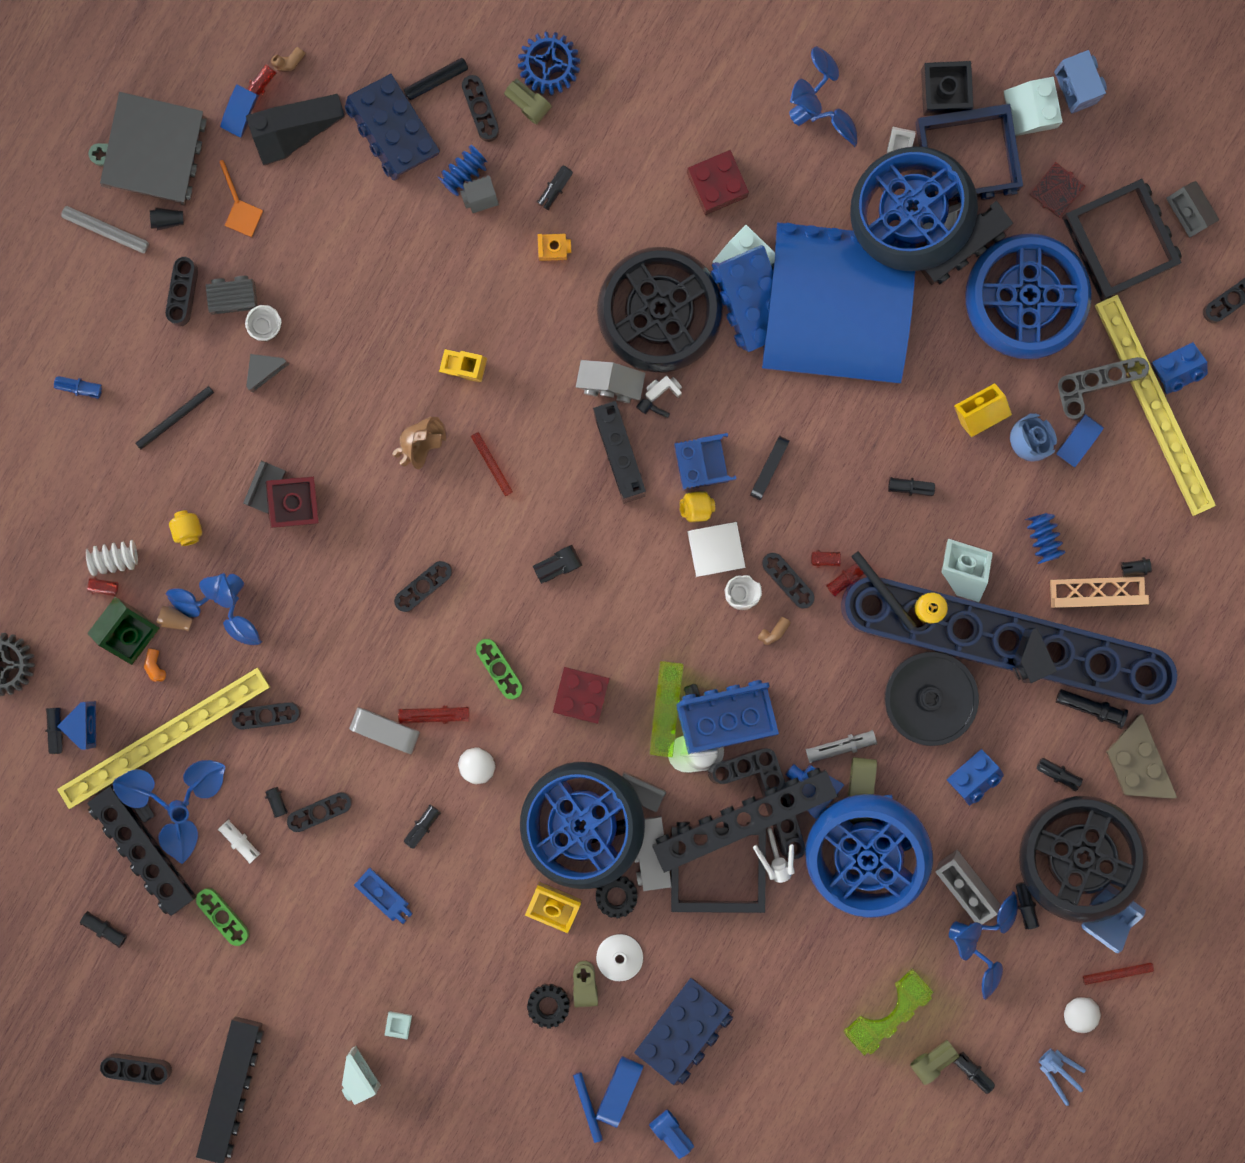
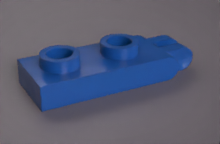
[354,867,413,924]

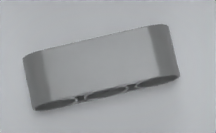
[349,707,420,754]

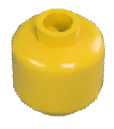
[679,491,715,523]
[169,510,203,546]
[915,593,948,624]

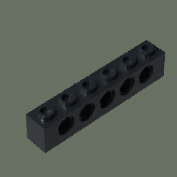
[87,785,197,916]

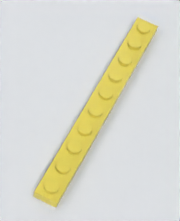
[1095,295,1216,516]
[57,668,271,809]

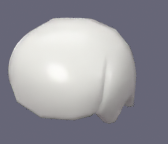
[245,305,282,341]
[724,575,762,610]
[458,747,495,784]
[1064,997,1101,1033]

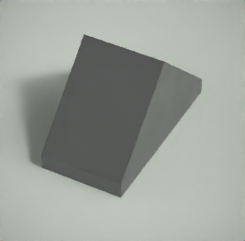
[246,354,289,393]

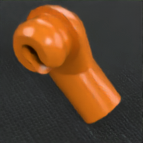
[144,648,166,682]

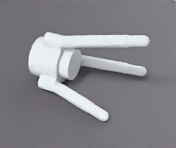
[753,828,795,883]

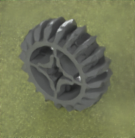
[0,633,35,696]

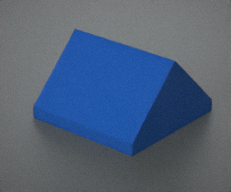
[57,701,96,750]

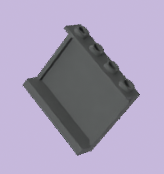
[100,92,207,206]

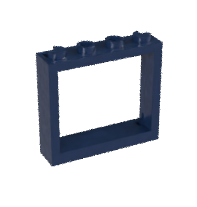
[915,104,1023,203]

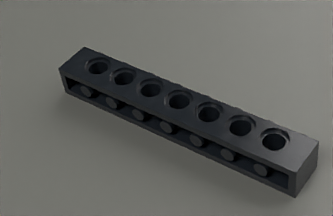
[652,768,838,873]

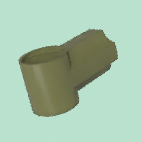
[504,78,552,125]
[910,1040,960,1085]

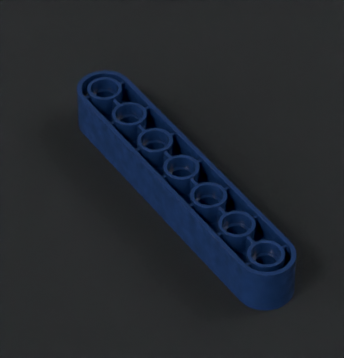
[841,577,1177,705]

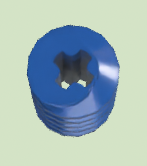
[437,145,488,196]
[1025,513,1066,564]

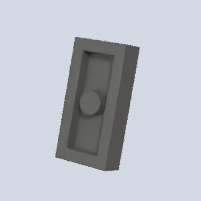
[1166,181,1219,238]
[243,461,287,514]
[622,772,666,813]

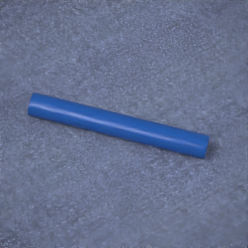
[573,1072,603,1143]

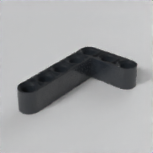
[708,748,806,859]

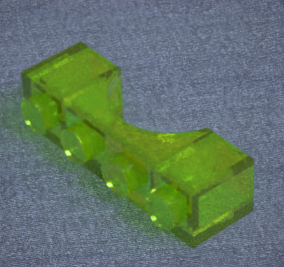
[649,661,684,757]
[843,968,934,1056]

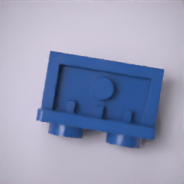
[1152,342,1208,394]
[947,749,1004,806]

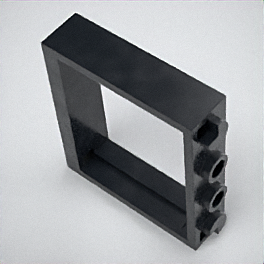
[1062,179,1182,301]
[593,401,646,504]
[671,821,766,913]

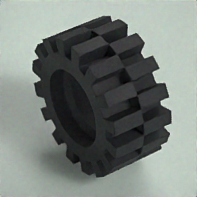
[595,876,638,919]
[527,984,570,1029]

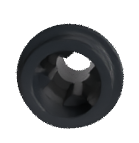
[150,207,184,231]

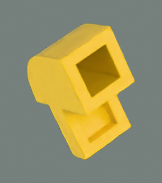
[439,349,487,382]

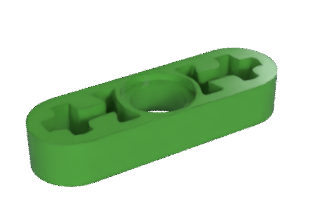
[476,639,523,699]
[196,888,249,946]

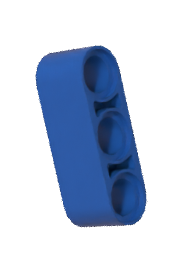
[595,1056,644,1128]

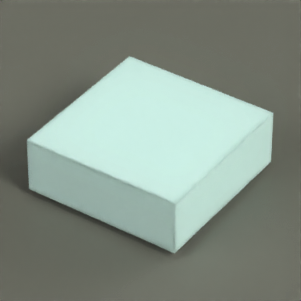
[385,1011,412,1039]

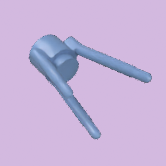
[1039,1049,1086,1106]

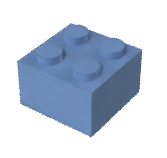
[1054,50,1107,114]

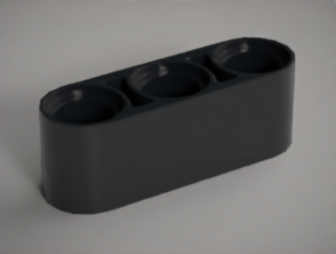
[165,257,198,326]
[100,1053,172,1085]

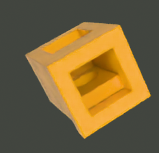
[538,234,571,261]

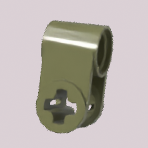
[573,961,598,1008]

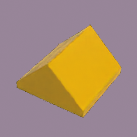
[525,882,582,933]

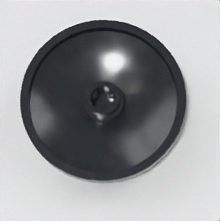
[884,652,979,746]

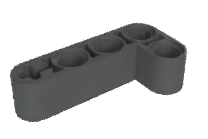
[1058,357,1149,420]

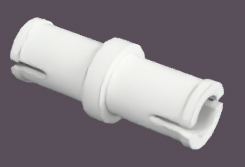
[218,819,261,864]

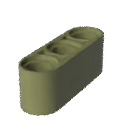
[848,757,877,825]

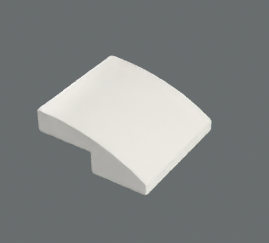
[687,522,746,577]

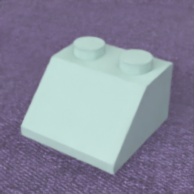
[1003,77,1062,136]
[713,225,775,267]

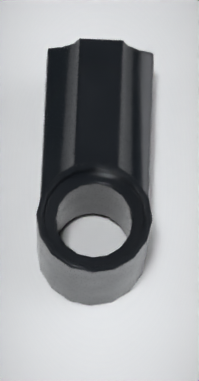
[533,545,583,584]

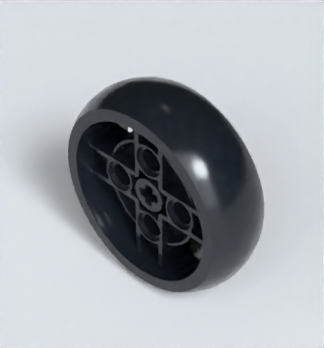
[597,247,723,372]
[1019,796,1148,923]

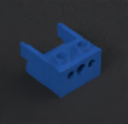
[674,433,736,491]

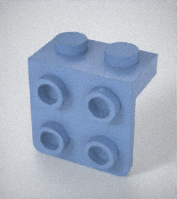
[1081,884,1146,953]

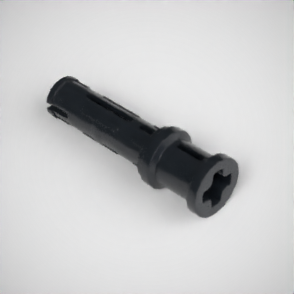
[1055,689,1128,729]

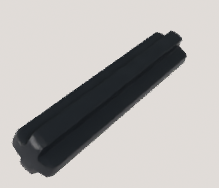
[404,58,468,100]

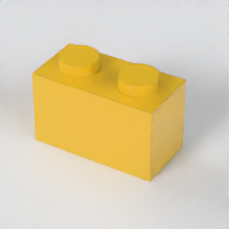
[954,383,1012,437]

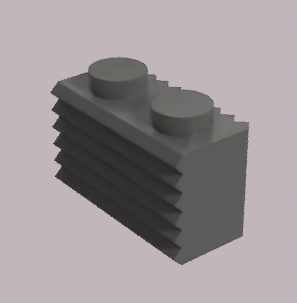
[460,175,499,213]
[206,276,258,315]

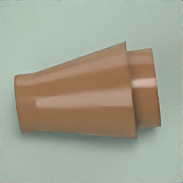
[156,605,193,631]

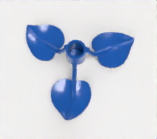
[789,46,857,147]
[165,573,263,645]
[113,760,226,864]
[949,891,1018,1000]

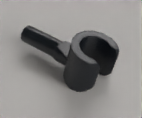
[636,399,670,418]

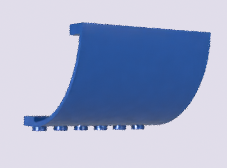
[762,222,916,383]

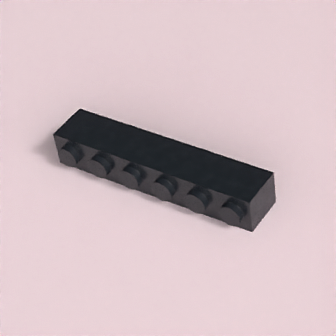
[196,1016,264,1163]

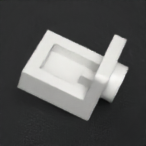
[886,127,916,154]
[645,375,682,402]

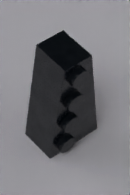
[920,201,1013,286]

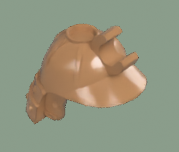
[392,417,446,469]

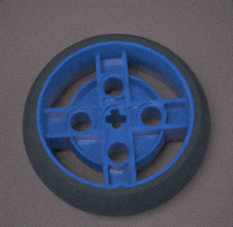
[850,147,978,271]
[520,762,645,889]

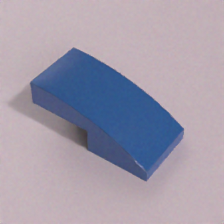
[220,84,259,138]
[1056,414,1104,467]

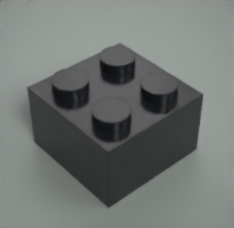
[921,61,973,116]

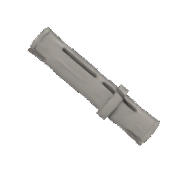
[806,730,877,763]

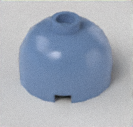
[1010,413,1057,461]

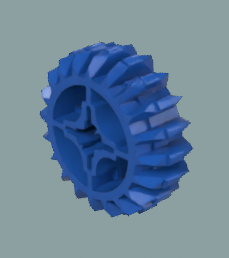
[518,32,580,95]

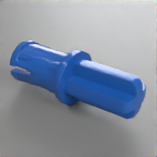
[54,376,102,399]

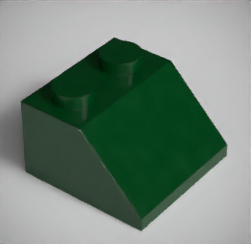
[87,596,160,665]

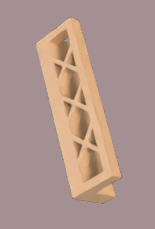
[1050,577,1149,608]

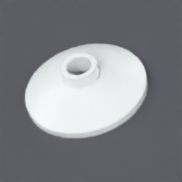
[596,934,643,981]

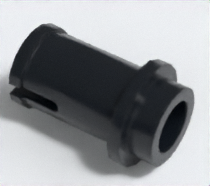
[1121,557,1152,577]
[265,787,289,818]

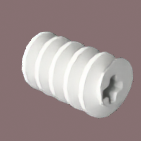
[86,540,138,576]

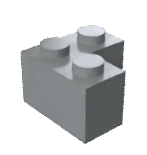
[576,360,645,403]

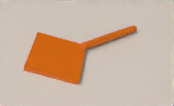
[220,160,263,238]

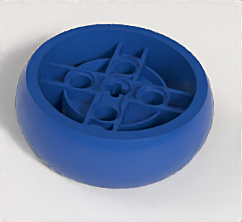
[965,233,1092,359]
[805,794,933,918]

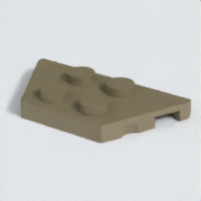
[1106,714,1177,799]

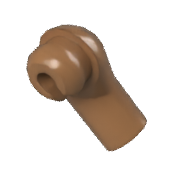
[271,47,306,71]
[758,617,791,645]

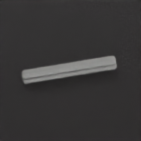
[61,206,149,253]

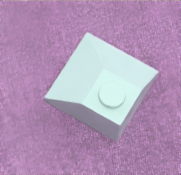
[942,539,992,602]
[342,1046,381,1105]

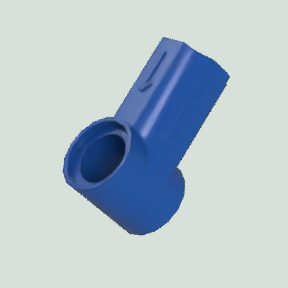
[649,1109,694,1159]

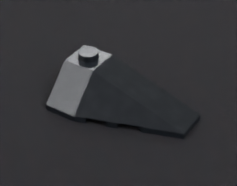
[246,94,345,165]

